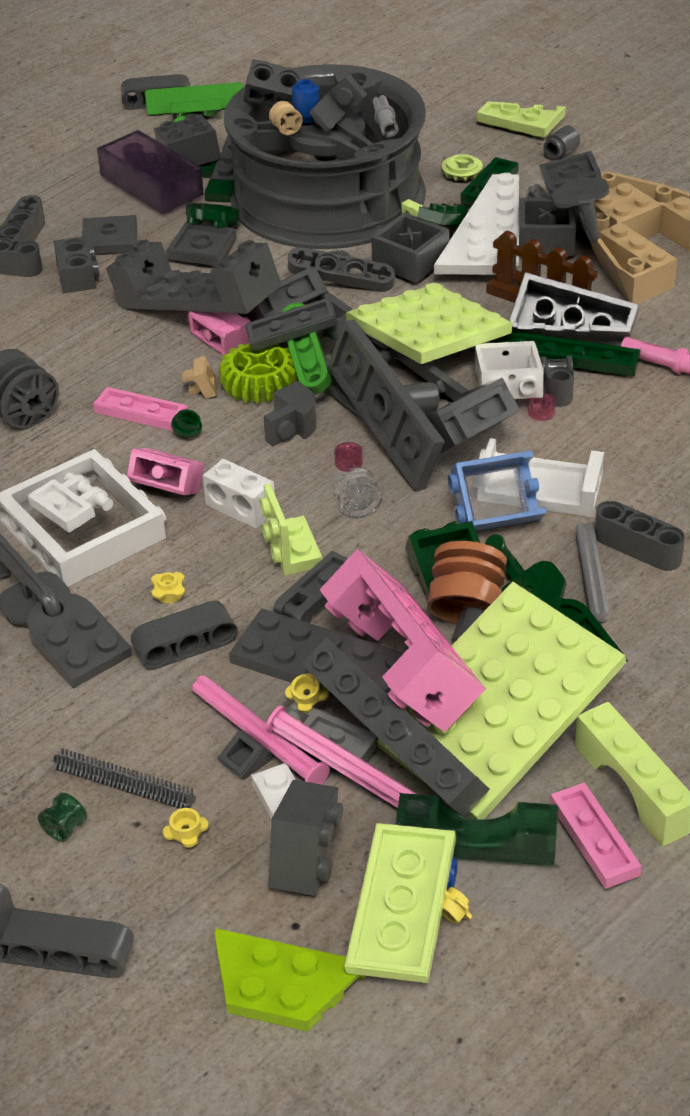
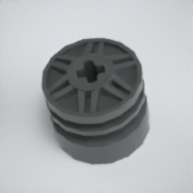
[0,349,59,429]

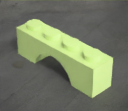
[575,702,690,847]

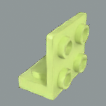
[259,484,323,576]

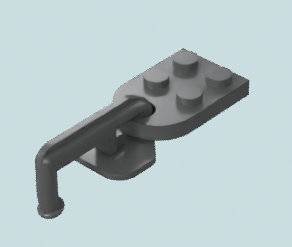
[539,151,610,244]
[0,534,132,689]

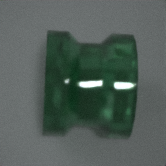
[37,792,87,842]

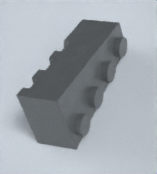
[509,272,639,341]

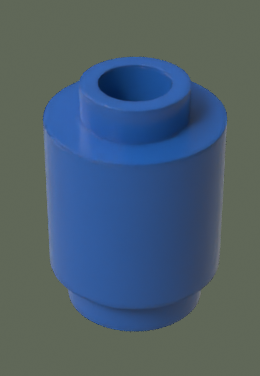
[292,79,319,123]

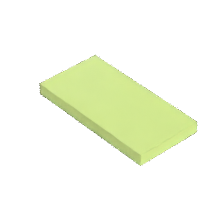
[344,823,456,983]

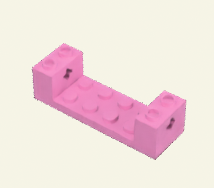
[320,548,486,732]

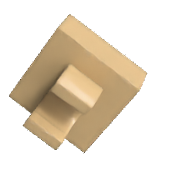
[182,355,217,399]

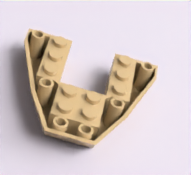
[575,171,690,304]

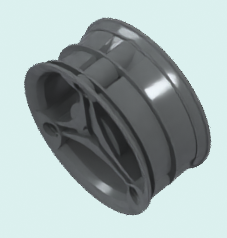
[224,64,426,249]

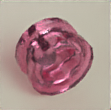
[528,393,556,421]
[334,442,363,472]

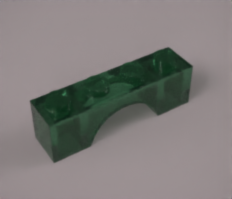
[396,793,558,866]

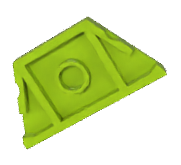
[214,928,366,1032]

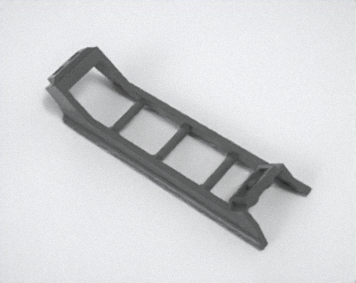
[237,267,520,454]

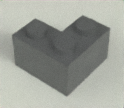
[269,780,343,896]

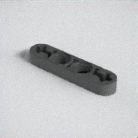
[288,247,395,292]

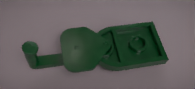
[485,534,628,662]

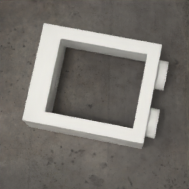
[475,341,543,399]

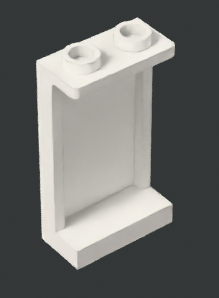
[472,438,604,517]

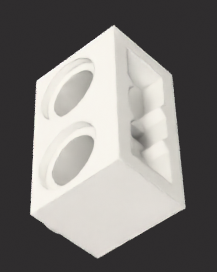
[203,459,275,529]

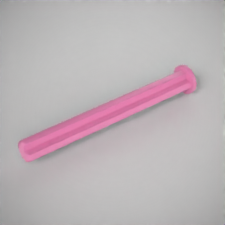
[192,675,330,784]
[265,705,433,822]

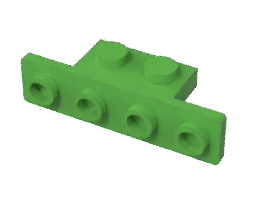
[145,82,243,117]

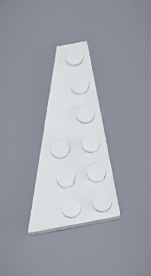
[434,173,519,275]

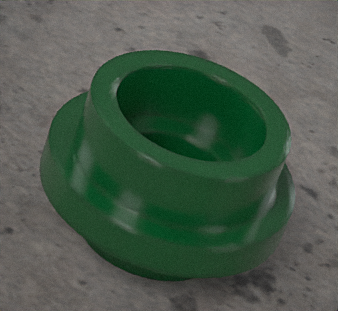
[171,409,202,438]

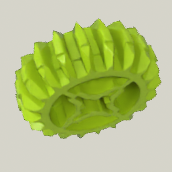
[219,342,299,405]

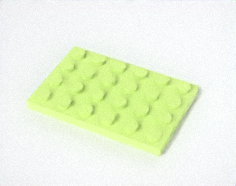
[370,582,627,824]

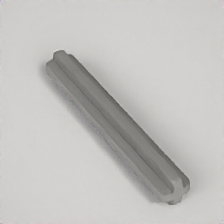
[576,522,609,623]

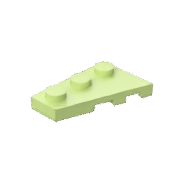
[477,101,566,138]

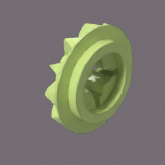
[442,154,483,182]

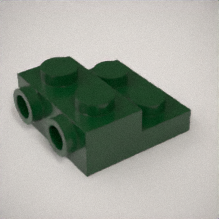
[405,521,480,600]

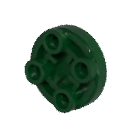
[185,203,240,227]

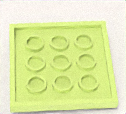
[346,283,512,364]

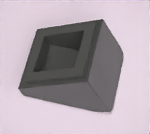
[217,729,275,780]

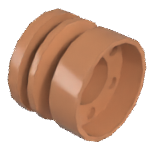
[427,541,507,624]

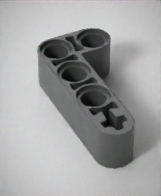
[0,195,45,277]
[0,884,134,978]

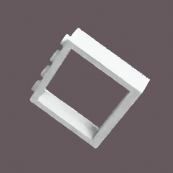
[0,449,166,586]

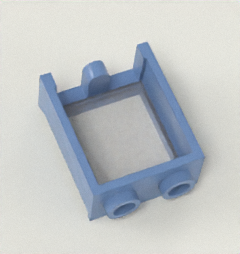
[448,450,546,531]

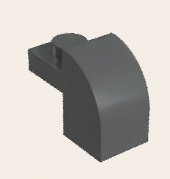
[264,380,316,446]

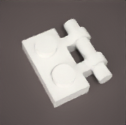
[27,472,113,533]

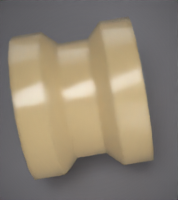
[269,101,303,135]

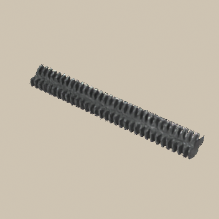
[53,748,196,808]

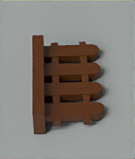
[486,231,598,303]

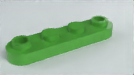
[282,303,331,394]

